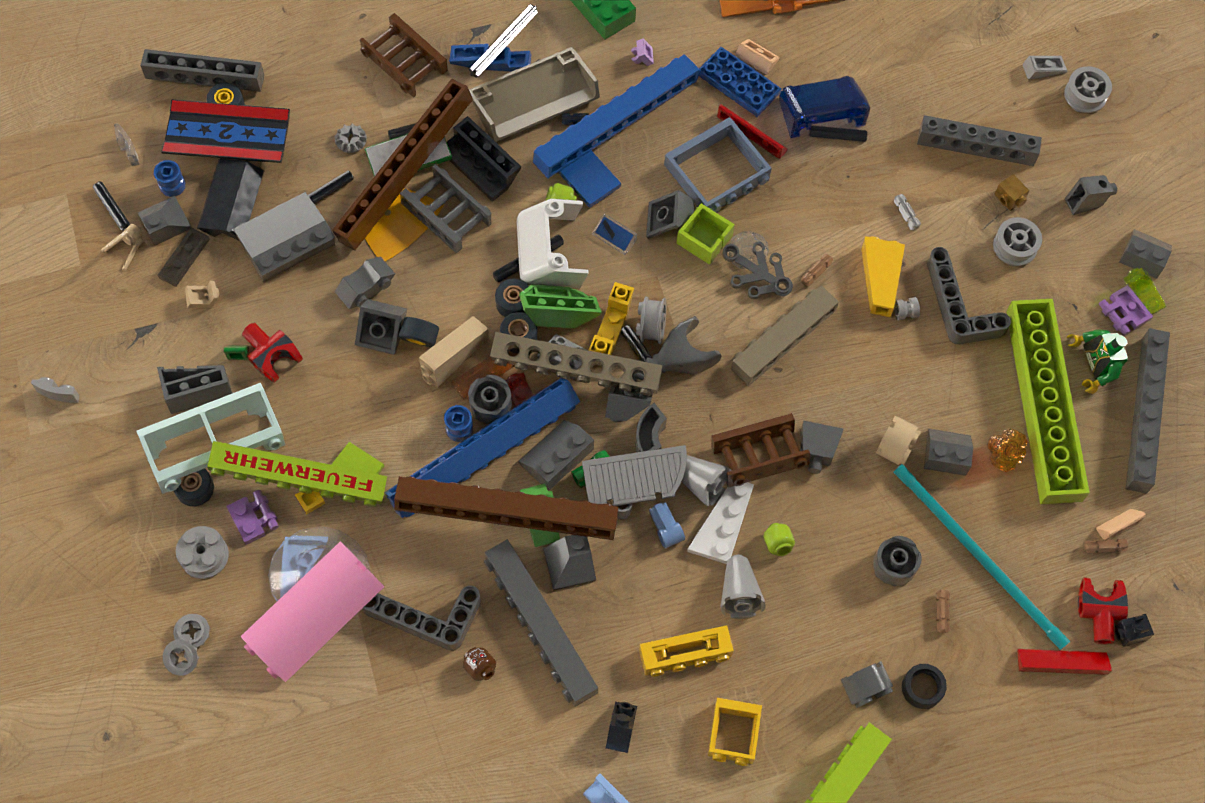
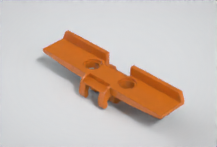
[719,0,836,17]

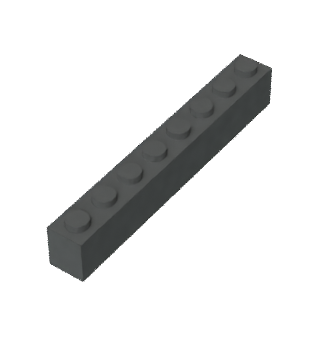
[1126,328,1170,494]
[484,539,598,707]

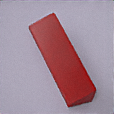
[717,104,788,159]
[1017,649,1112,675]

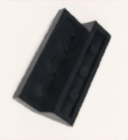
[447,116,521,202]
[197,158,264,241]

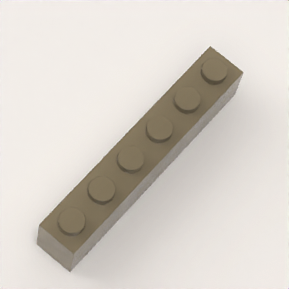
[731,285,839,386]

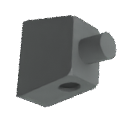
[1065,175,1117,215]
[800,421,843,474]

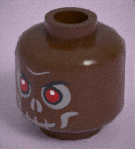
[463,647,496,681]

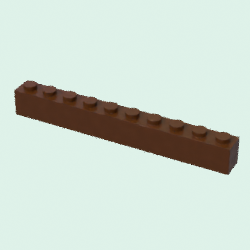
[332,79,473,251]
[394,476,618,540]

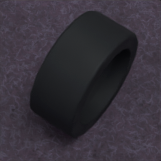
[902,664,947,709]

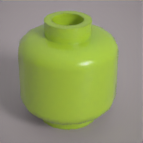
[545,183,577,201]
[763,523,795,556]

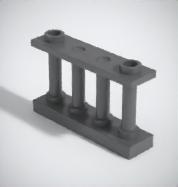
[400,164,492,254]

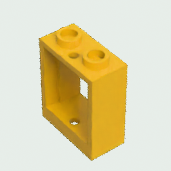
[708,698,762,766]

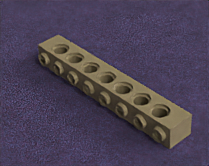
[490,332,662,396]

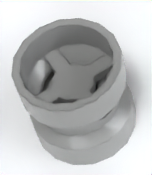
[894,297,920,320]

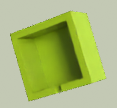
[677,203,735,265]

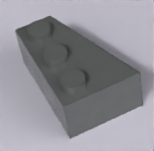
[157,365,233,414]

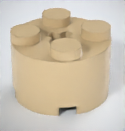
[876,415,921,465]

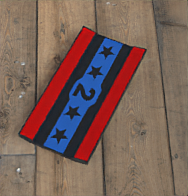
[161,99,290,163]

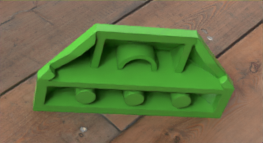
[519,285,602,328]

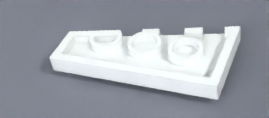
[687,482,754,564]

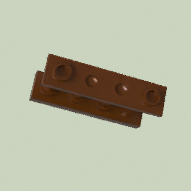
[360,13,448,98]
[711,413,810,488]

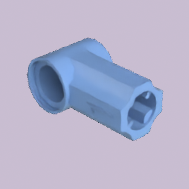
[649,503,685,548]

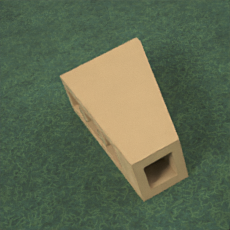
[419,316,489,388]

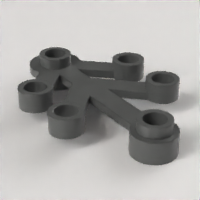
[722,242,793,299]

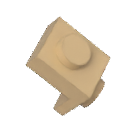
[185,281,219,308]

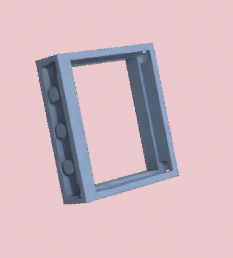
[664,117,772,213]

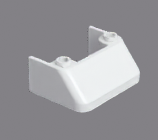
[516,199,589,289]

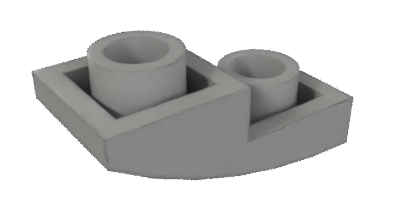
[31,377,79,403]

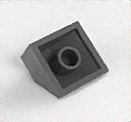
[646,190,695,238]
[138,196,192,245]
[605,385,653,422]
[543,535,596,591]

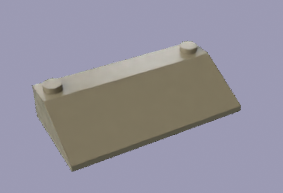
[469,47,600,142]

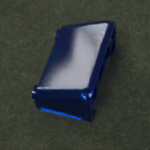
[779,76,870,138]

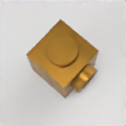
[994,174,1030,211]

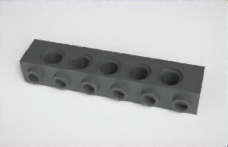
[140,49,265,92]
[917,115,1042,166]

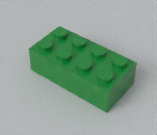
[570,0,636,40]

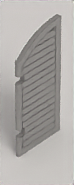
[582,445,687,506]

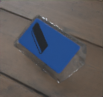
[592,214,637,255]

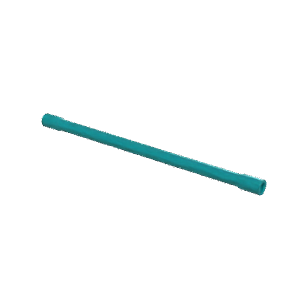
[893,464,1071,650]

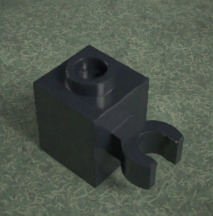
[1115,614,1154,647]

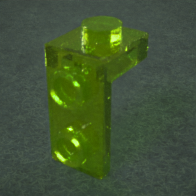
[1123,268,1166,315]

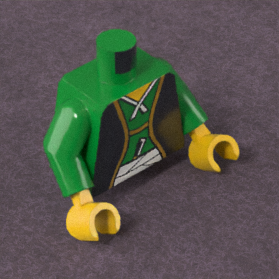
[1067,329,1128,394]

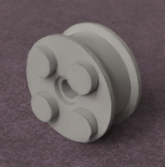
[1064,66,1112,113]
[993,217,1042,266]
[636,296,667,344]
[176,526,229,579]

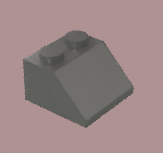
[1119,229,1172,279]
[355,299,407,355]
[924,429,973,476]

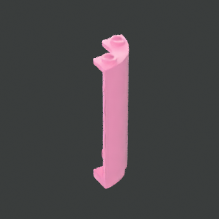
[241,541,384,682]

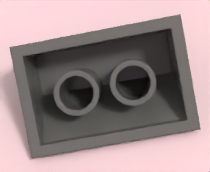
[518,420,594,491]

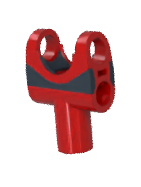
[242,323,303,383]
[1078,577,1128,645]

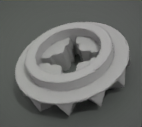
[335,123,367,153]
[173,614,210,648]
[163,639,199,676]

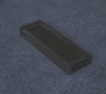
[158,227,210,287]

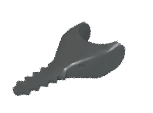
[632,316,722,382]

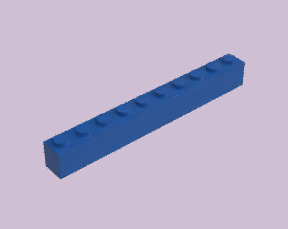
[533,54,700,178]
[384,378,580,518]

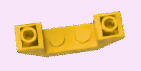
[588,282,634,355]

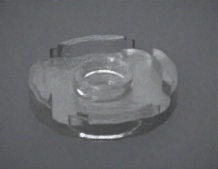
[729,231,769,269]

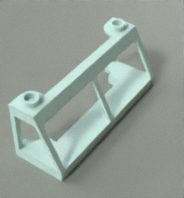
[137,383,285,494]

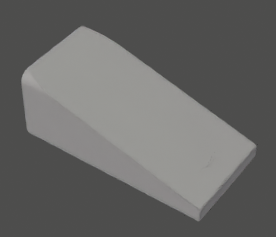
[1023,56,1067,79]

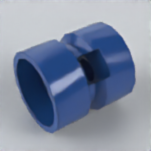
[154,160,186,197]
[444,405,473,442]

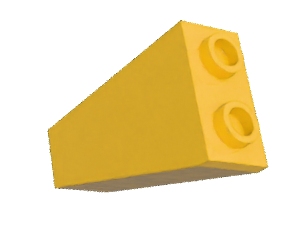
[861,236,905,317]

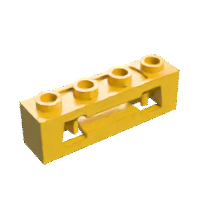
[639,625,734,677]

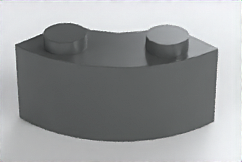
[335,257,395,309]
[635,402,667,453]

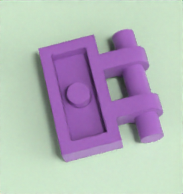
[1099,285,1153,336]
[227,490,279,545]

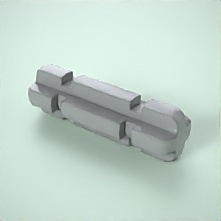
[894,194,921,231]

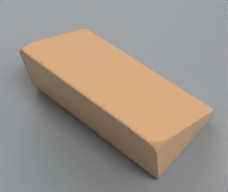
[735,39,779,74]
[1096,509,1146,540]

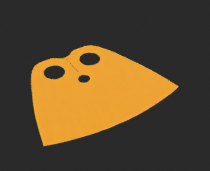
[365,188,444,261]

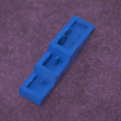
[449,43,532,72]

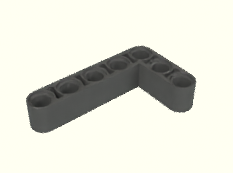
[927,247,1011,345]
[362,585,481,651]

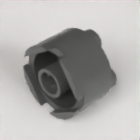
[468,375,512,424]
[873,536,922,586]
[841,661,893,708]

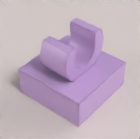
[631,39,654,66]

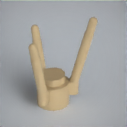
[101,224,143,271]

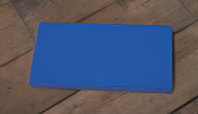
[698,47,782,117]
[558,150,621,208]

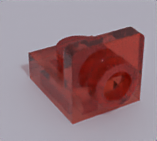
[505,372,534,407]

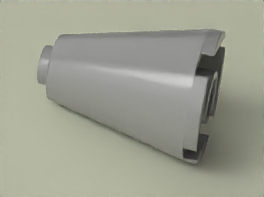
[681,455,731,506]
[721,555,765,619]

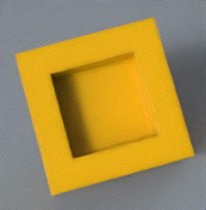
[295,491,325,515]

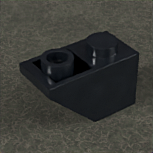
[605,701,637,753]

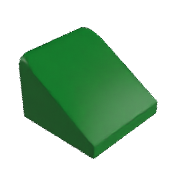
[224,345,249,360]

